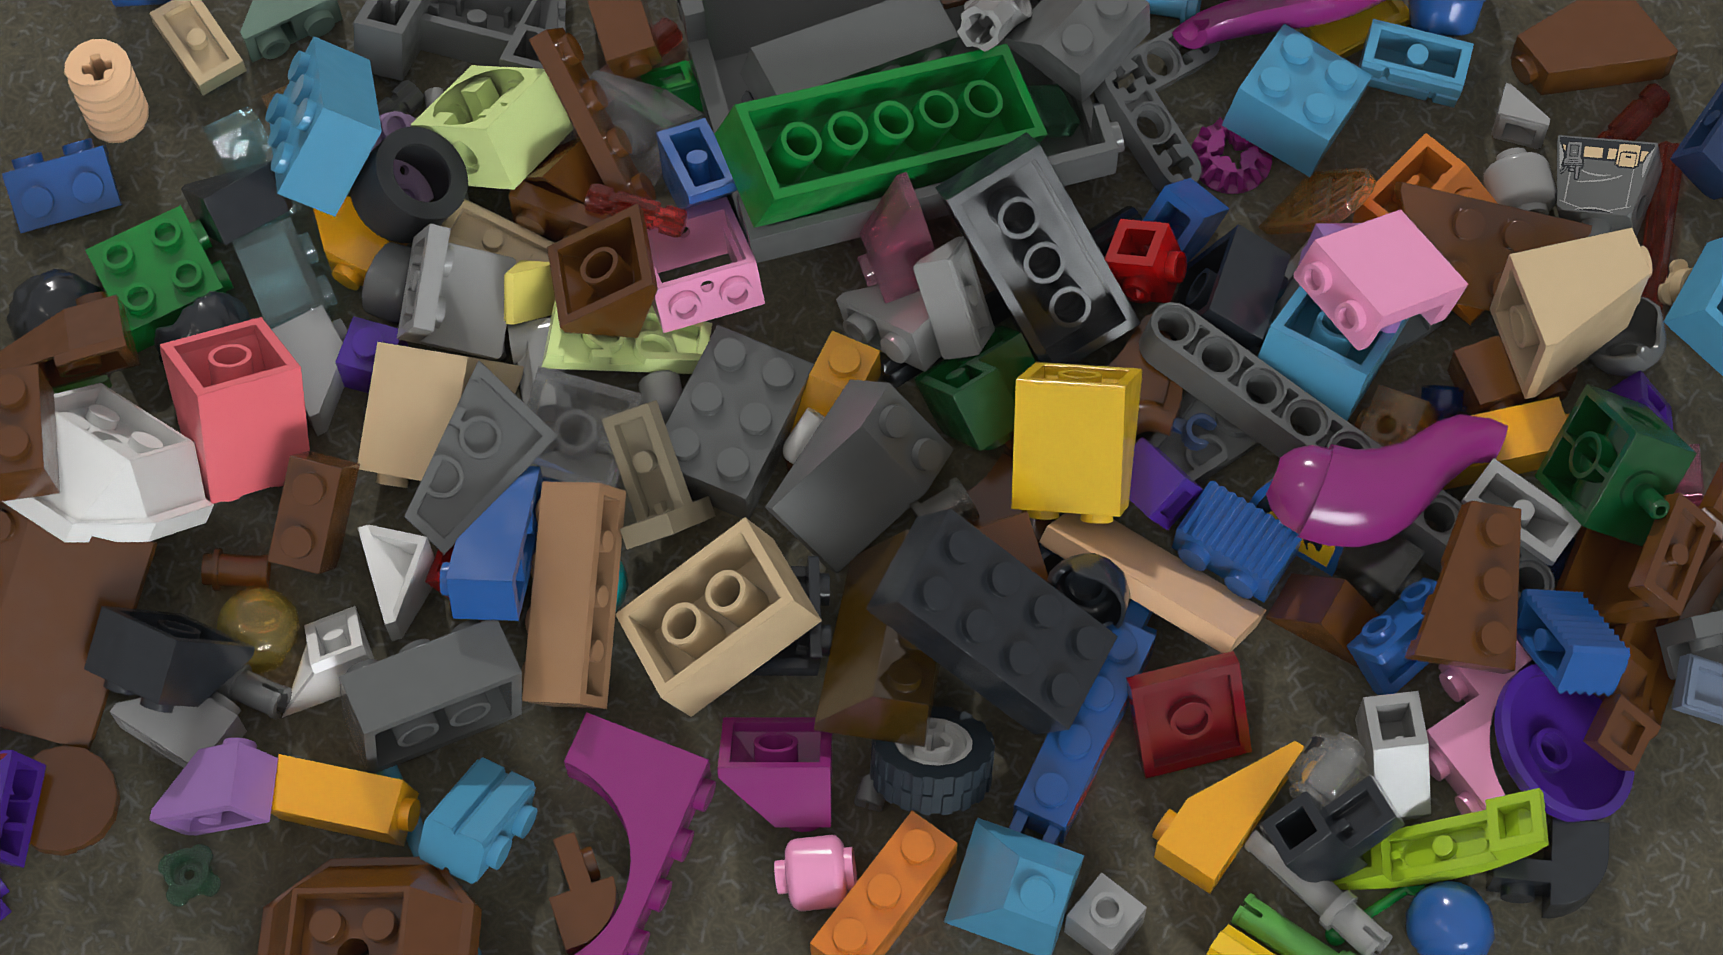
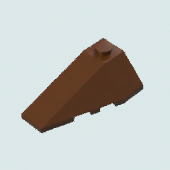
[0,292,141,389]

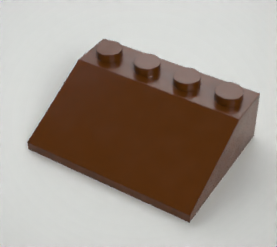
[0,502,158,750]

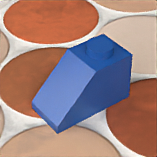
[656,118,738,211]
[1142,178,1230,263]

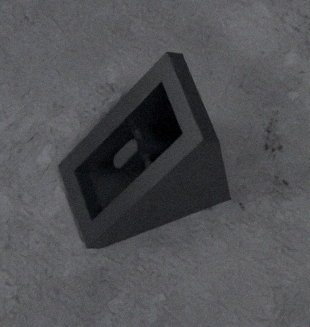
[181,160,293,245]

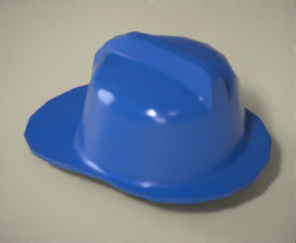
[1408,0,1486,38]

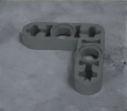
[1094,25,1220,192]

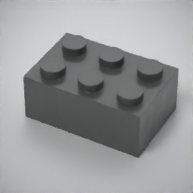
[665,325,814,520]
[339,619,522,774]

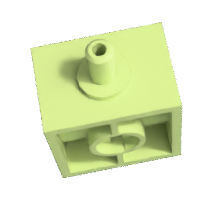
[411,65,574,190]

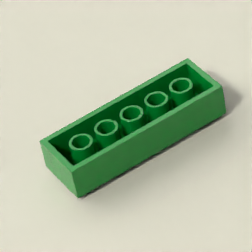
[714,44,1048,228]

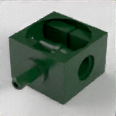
[1535,384,1697,547]

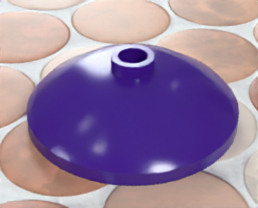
[1495,664,1634,822]

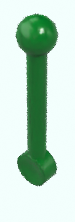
[1325,884,1425,946]

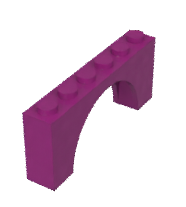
[564,712,716,955]

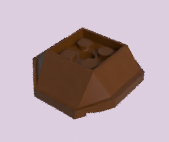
[257,856,482,955]

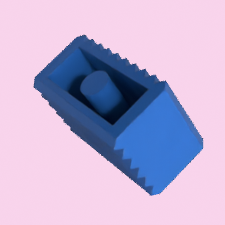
[1172,481,1302,603]
[1517,589,1630,697]

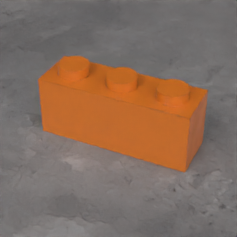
[810,811,957,955]

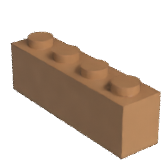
[521,482,626,709]

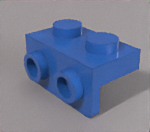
[2,138,122,233]
[1347,577,1437,695]

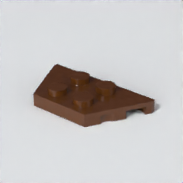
[1394,181,1592,311]

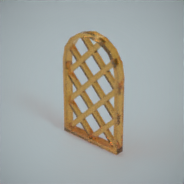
[1259,168,1376,234]

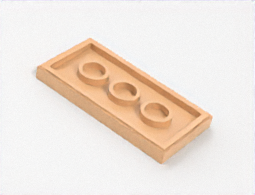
[1039,513,1266,653]

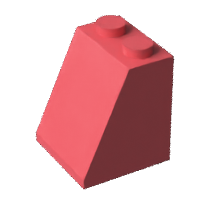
[160,317,310,504]

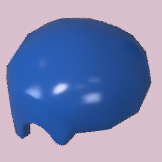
[1405,881,1495,955]

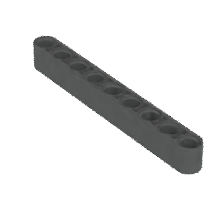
[1139,302,1555,600]

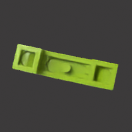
[1332,788,1549,890]

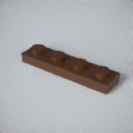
[529,27,659,219]

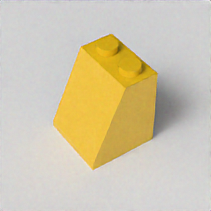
[1011,362,1142,524]

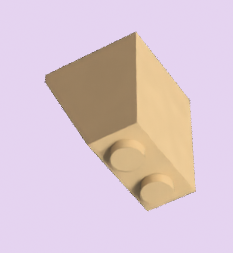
[1490,228,1653,399]
[358,342,524,488]

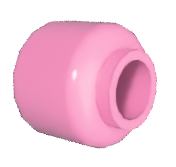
[774,835,857,911]

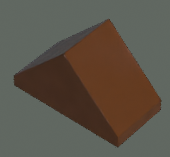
[1266,573,1380,669]

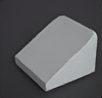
[1491,83,1551,149]

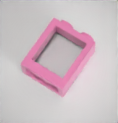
[645,197,765,333]

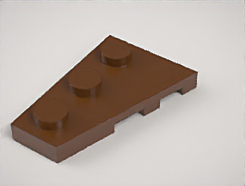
[1405,500,1522,674]

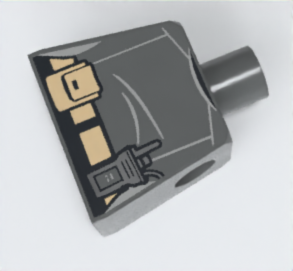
[1557,135,1663,237]

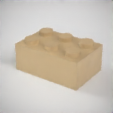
[615,517,822,717]

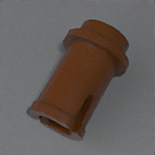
[201,548,272,591]

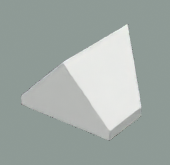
[358,525,435,641]
[282,606,374,718]

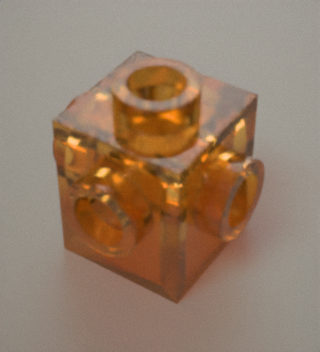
[1355,385,1440,447]

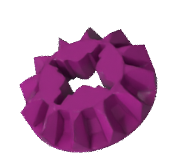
[1191,117,1272,194]

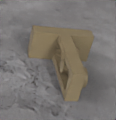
[601,400,716,549]

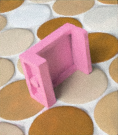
[1294,209,1469,351]

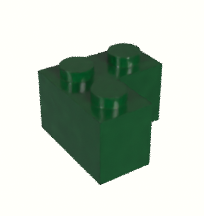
[914,325,1036,451]

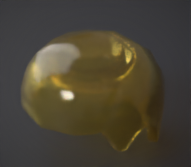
[216,586,300,674]

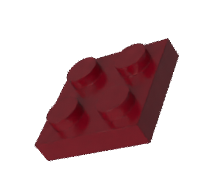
[1126,651,1252,779]

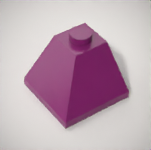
[718,717,832,832]

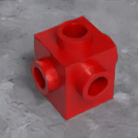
[1105,219,1187,304]

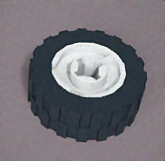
[870,705,995,815]

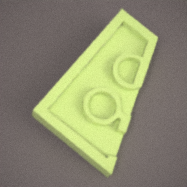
[541,301,712,374]

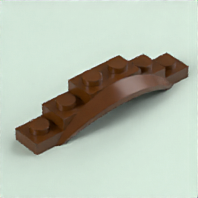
[1583,462,1723,771]

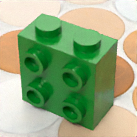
[85,205,234,353]

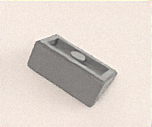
[913,236,995,359]

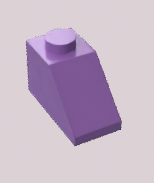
[150,738,278,836]

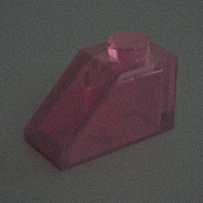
[857,172,935,303]

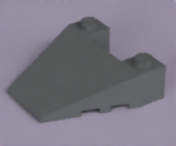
[353,0,566,81]

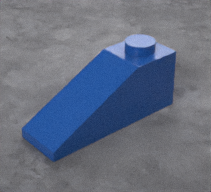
[440,466,543,621]

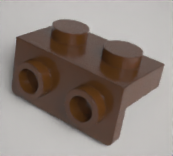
[509,181,619,242]

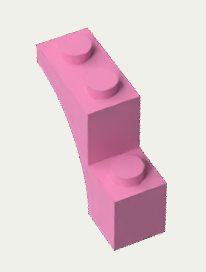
[1426,641,1532,815]

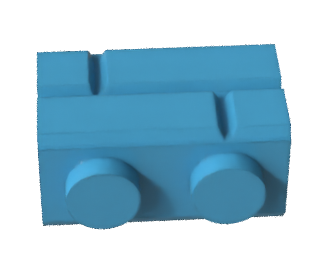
[1359,19,1474,108]
[417,757,537,884]

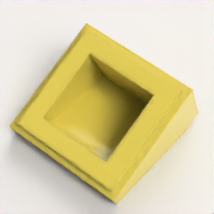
[504,260,555,325]

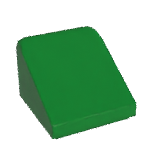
[640,60,703,124]

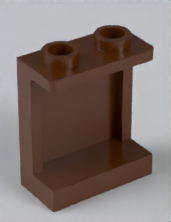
[1555,492,1717,626]

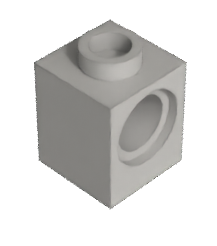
[1064,873,1147,955]

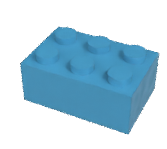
[265,36,382,216]

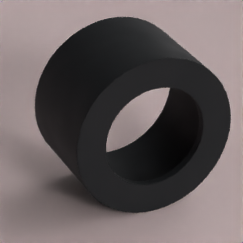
[350,127,468,243]

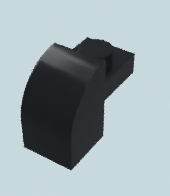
[1261,775,1405,883]
[1486,817,1610,918]

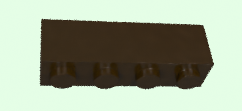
[814,530,940,747]

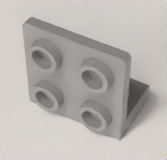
[397,224,516,360]

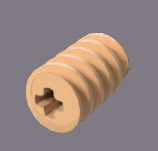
[64,39,149,143]

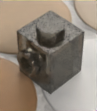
[1334,534,1425,609]

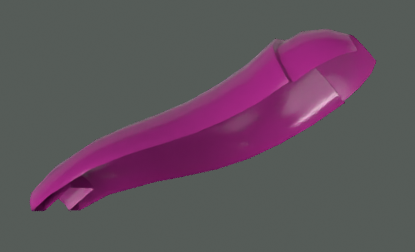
[1172,0,1385,49]
[1266,414,1508,547]

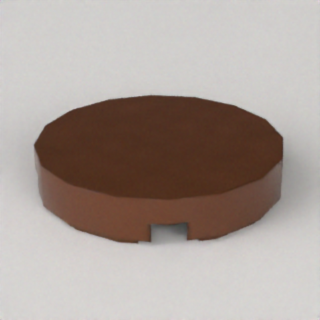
[29,745,121,856]

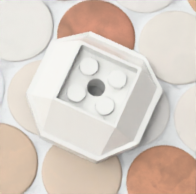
[2,383,214,542]

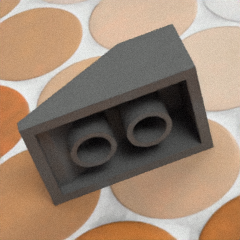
[765,379,954,573]

